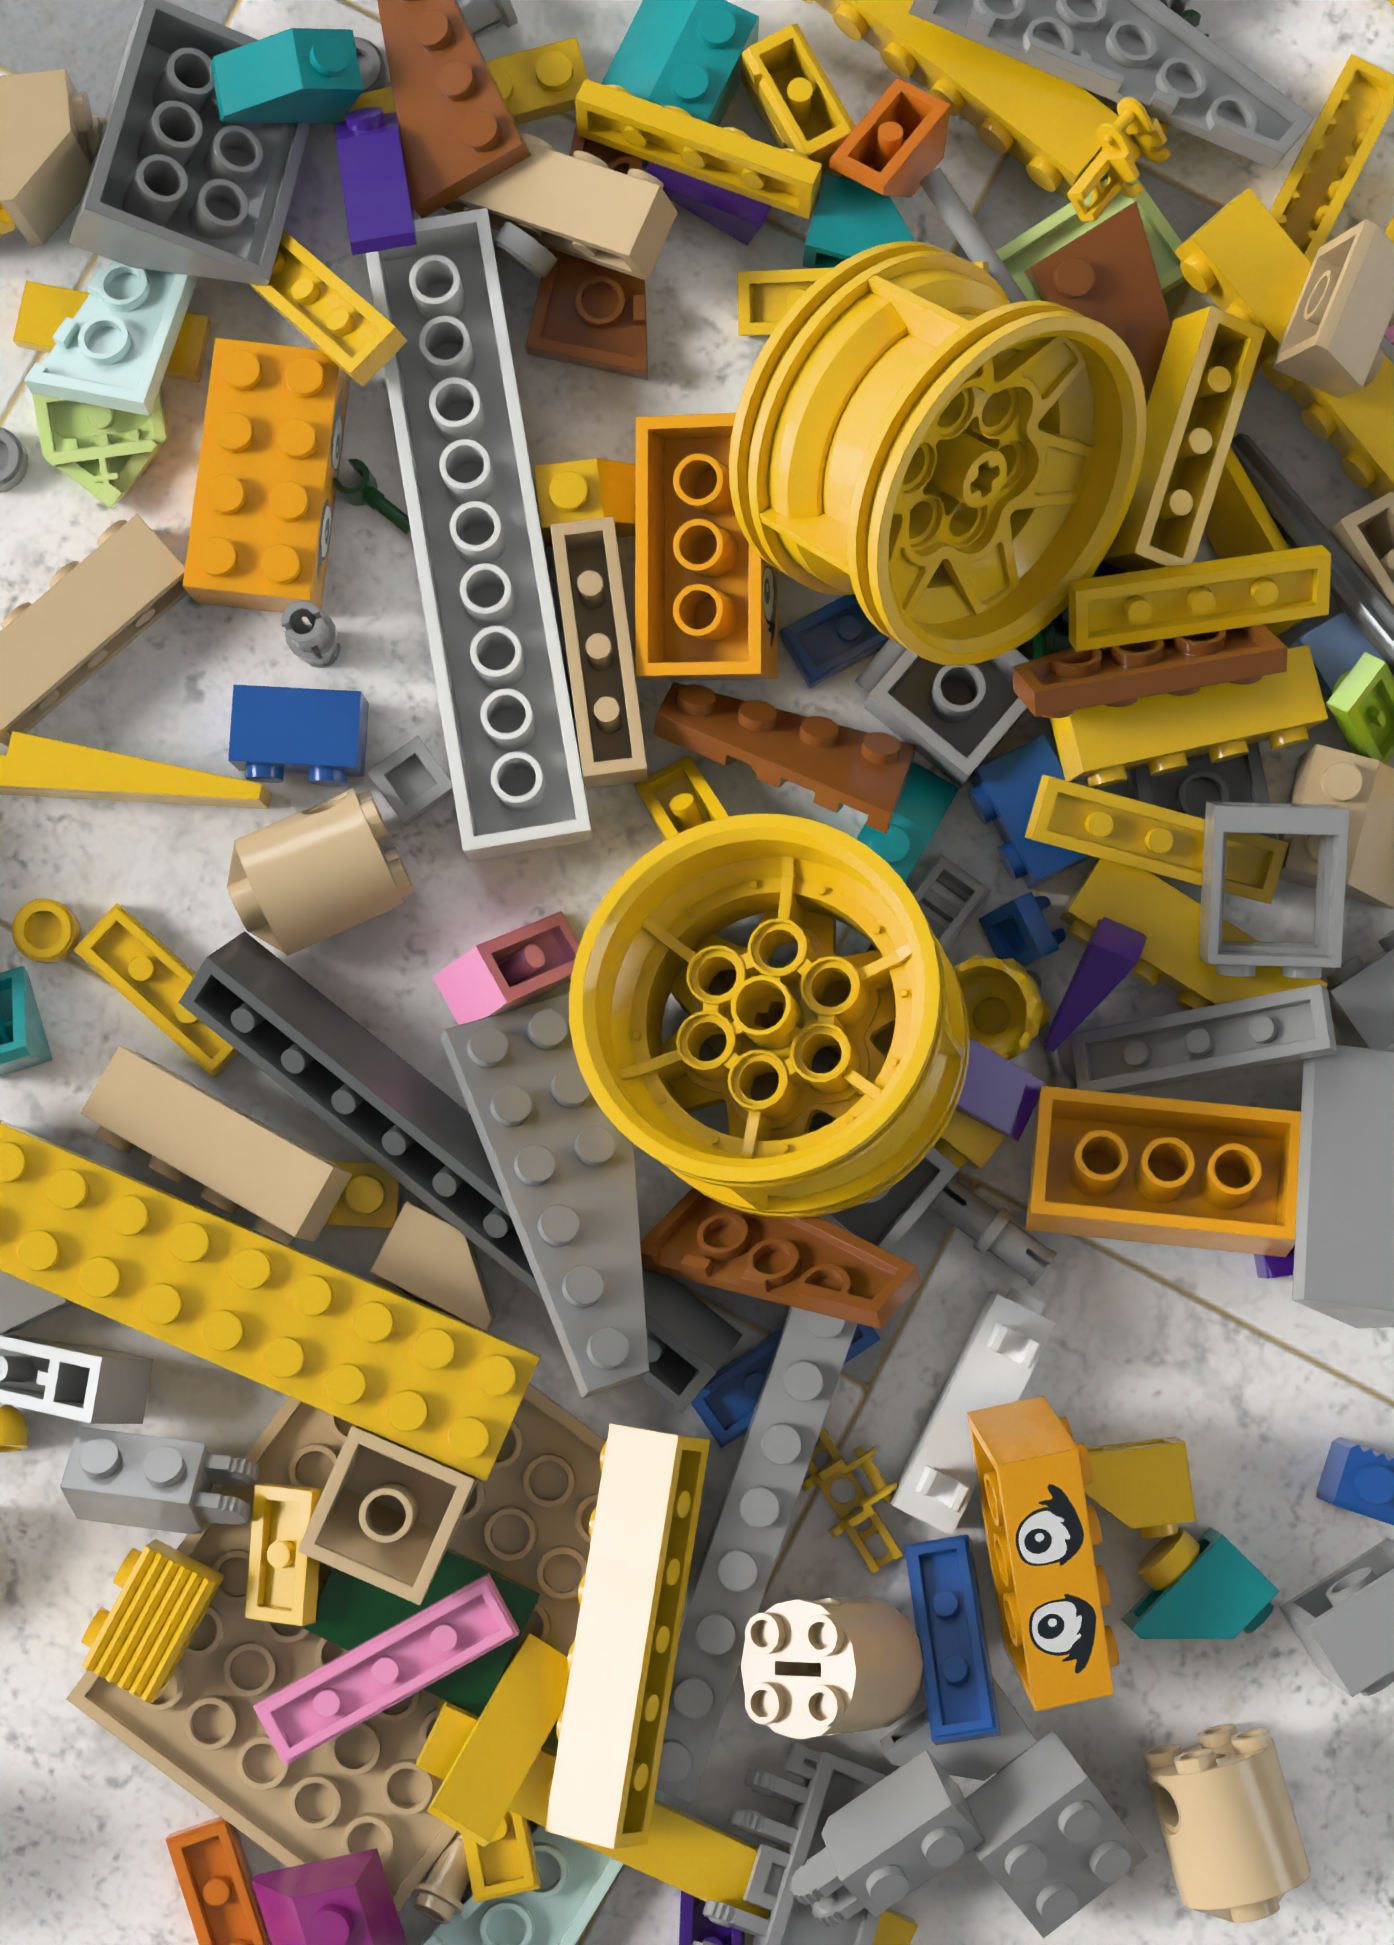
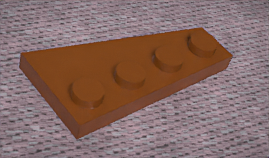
[377,0,531,218]
[525,126,648,380]
[1024,201,1172,407]
[1013,625,1287,718]
[653,682,917,834]
[640,1188,922,1329]

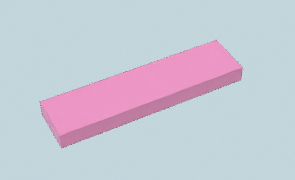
[253,1573,520,1766]

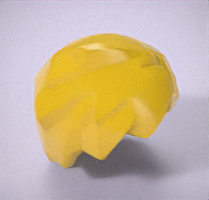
[953,955,1051,1060]

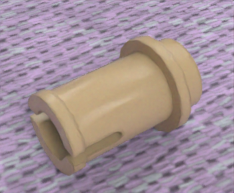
[414,1832,470,1924]

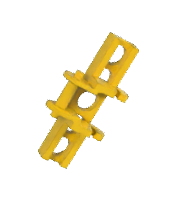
[1067,97,1171,222]
[801,1425,903,1574]

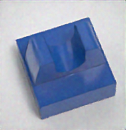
[978,891,1066,967]

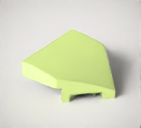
[32,386,169,509]

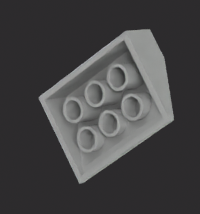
[69,0,311,286]

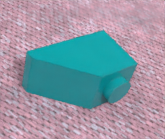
[210,28,363,123]
[802,174,915,269]
[856,762,960,883]
[1121,1527,1280,1639]

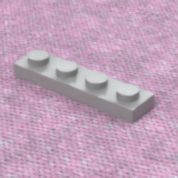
[1071,984,1337,1094]

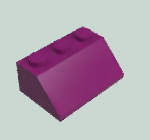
[252,1848,407,1945]

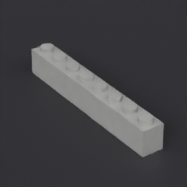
[656,1306,858,1802]

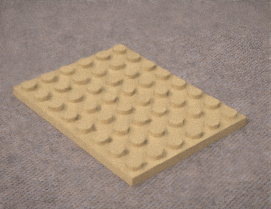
[66,1276,607,1913]

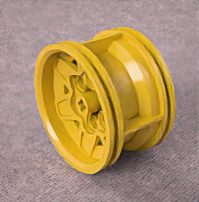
[729,241,1147,666]
[569,814,970,1219]

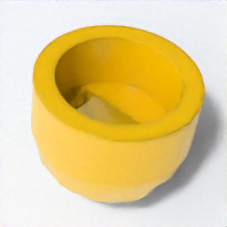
[0,1404,28,1453]

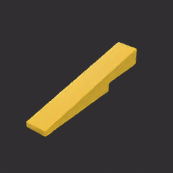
[1218,54,1394,391]
[0,731,272,809]

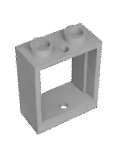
[1199,801,1350,979]

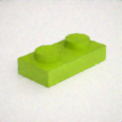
[1326,652,1394,764]

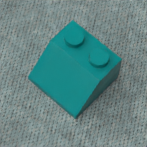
[601,0,759,127]

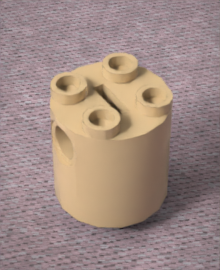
[227,788,414,956]
[741,1596,924,1739]
[1143,1724,1311,1923]

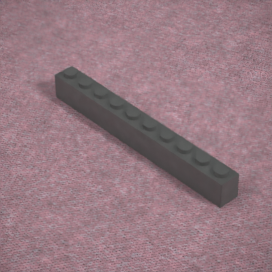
[178,931,743,1413]

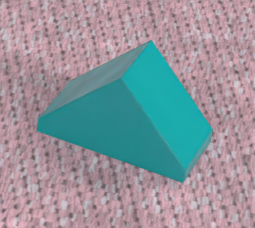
[0,966,53,1076]

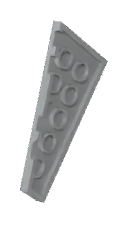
[909,0,1314,169]
[441,994,649,1399]

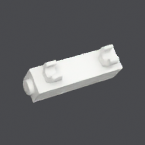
[890,1287,1056,1536]

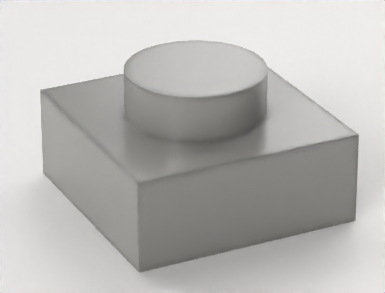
[366,735,453,826]

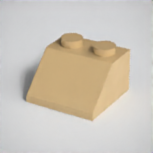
[0,69,103,247]
[1270,219,1394,398]
[1278,744,1394,909]
[297,1425,478,1605]

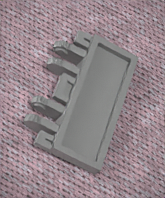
[693,1742,887,1945]

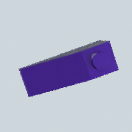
[335,107,417,255]

